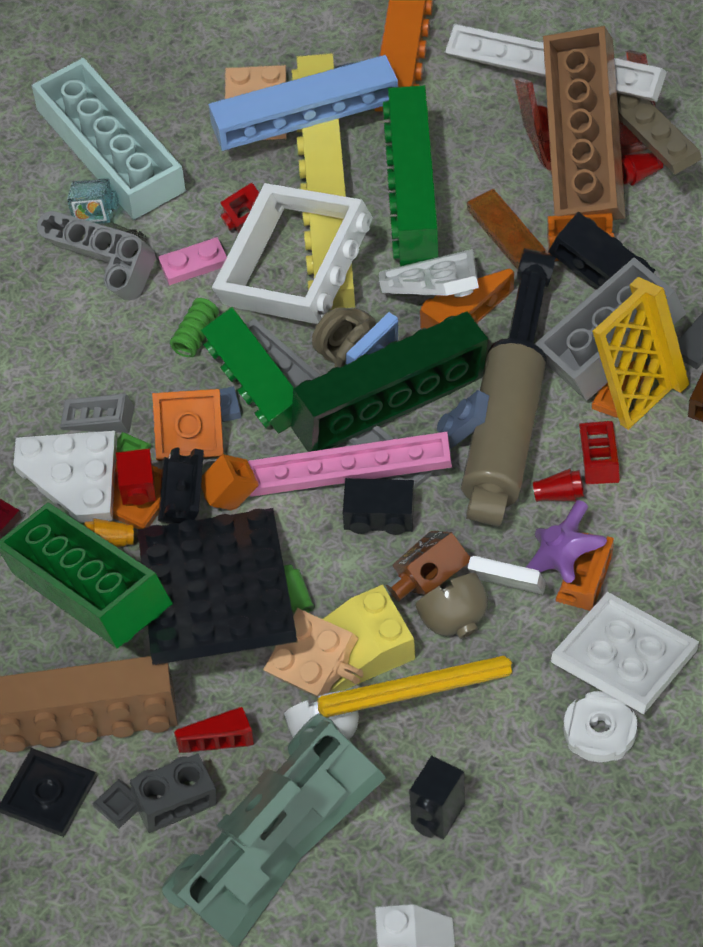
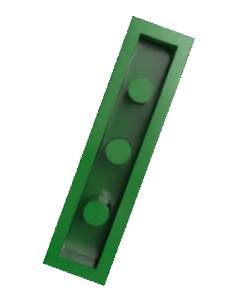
[201,307,294,434]

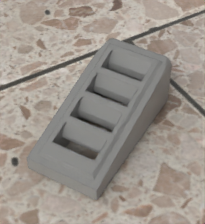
[60,394,135,433]

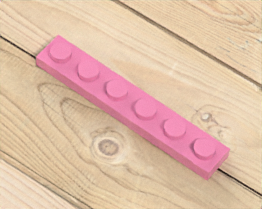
[248,432,452,497]

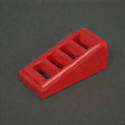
[579,421,620,484]
[174,707,254,753]

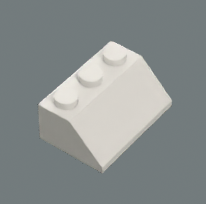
[375,904,455,947]

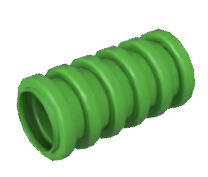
[170,298,219,357]

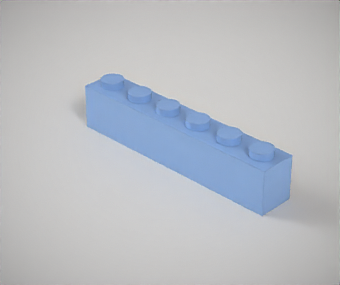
[208,55,398,151]

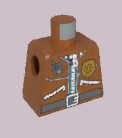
[386,531,470,601]

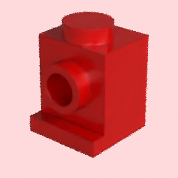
[220,182,259,233]

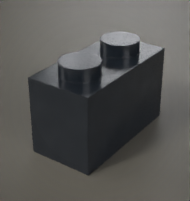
[342,478,415,535]
[409,755,465,840]

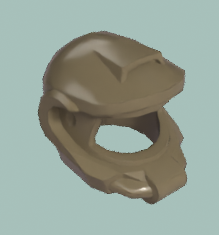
[312,307,376,367]

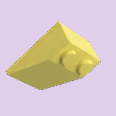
[317,584,415,699]

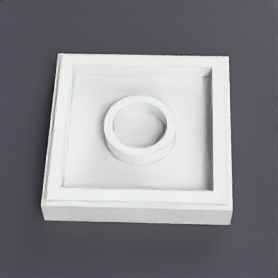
[468,556,546,595]

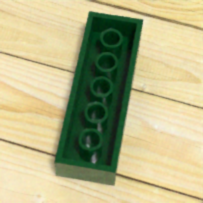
[291,311,488,452]

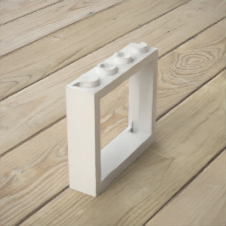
[212,183,373,324]

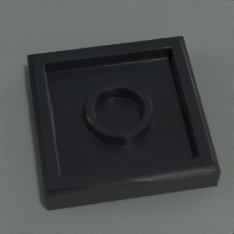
[0,748,97,837]

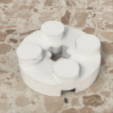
[564,691,637,762]

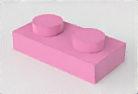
[158,237,227,286]

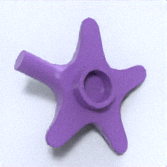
[526,500,607,583]

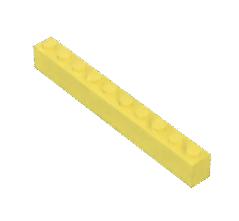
[292,53,355,310]

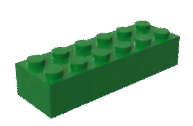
[383,85,438,267]
[0,502,173,649]

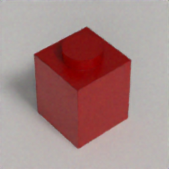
[116,448,156,505]

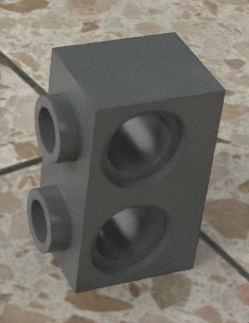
[130,753,216,833]

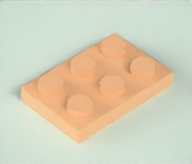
[225,65,287,140]

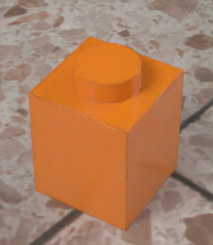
[201,454,259,511]

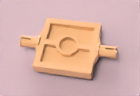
[263,608,363,698]

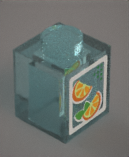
[67,178,118,223]

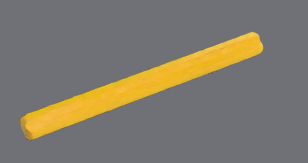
[317,656,512,718]

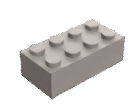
[535,257,686,401]

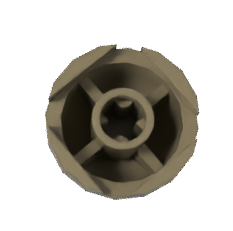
[415,573,488,639]

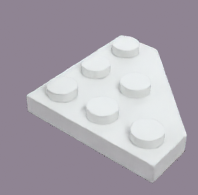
[379,249,479,297]
[13,430,117,523]

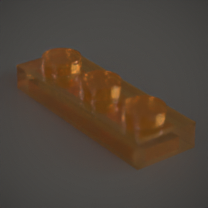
[467,189,546,270]

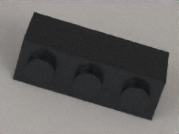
[548,212,656,289]

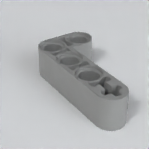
[37,211,155,300]

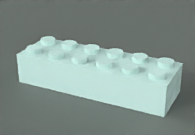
[32,58,186,220]

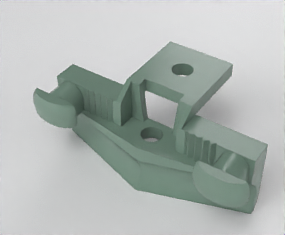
[162,714,386,947]

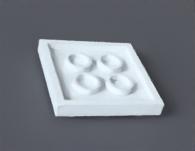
[551,592,699,714]

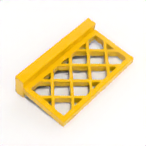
[592,277,690,430]

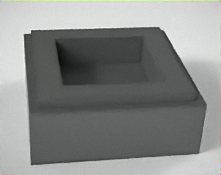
[93,779,138,829]

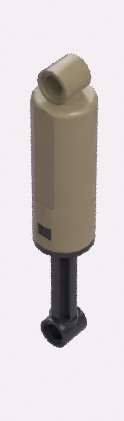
[461,248,556,527]

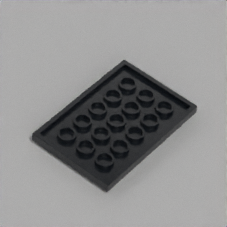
[138,508,297,665]

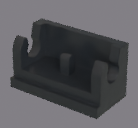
[158,447,204,524]

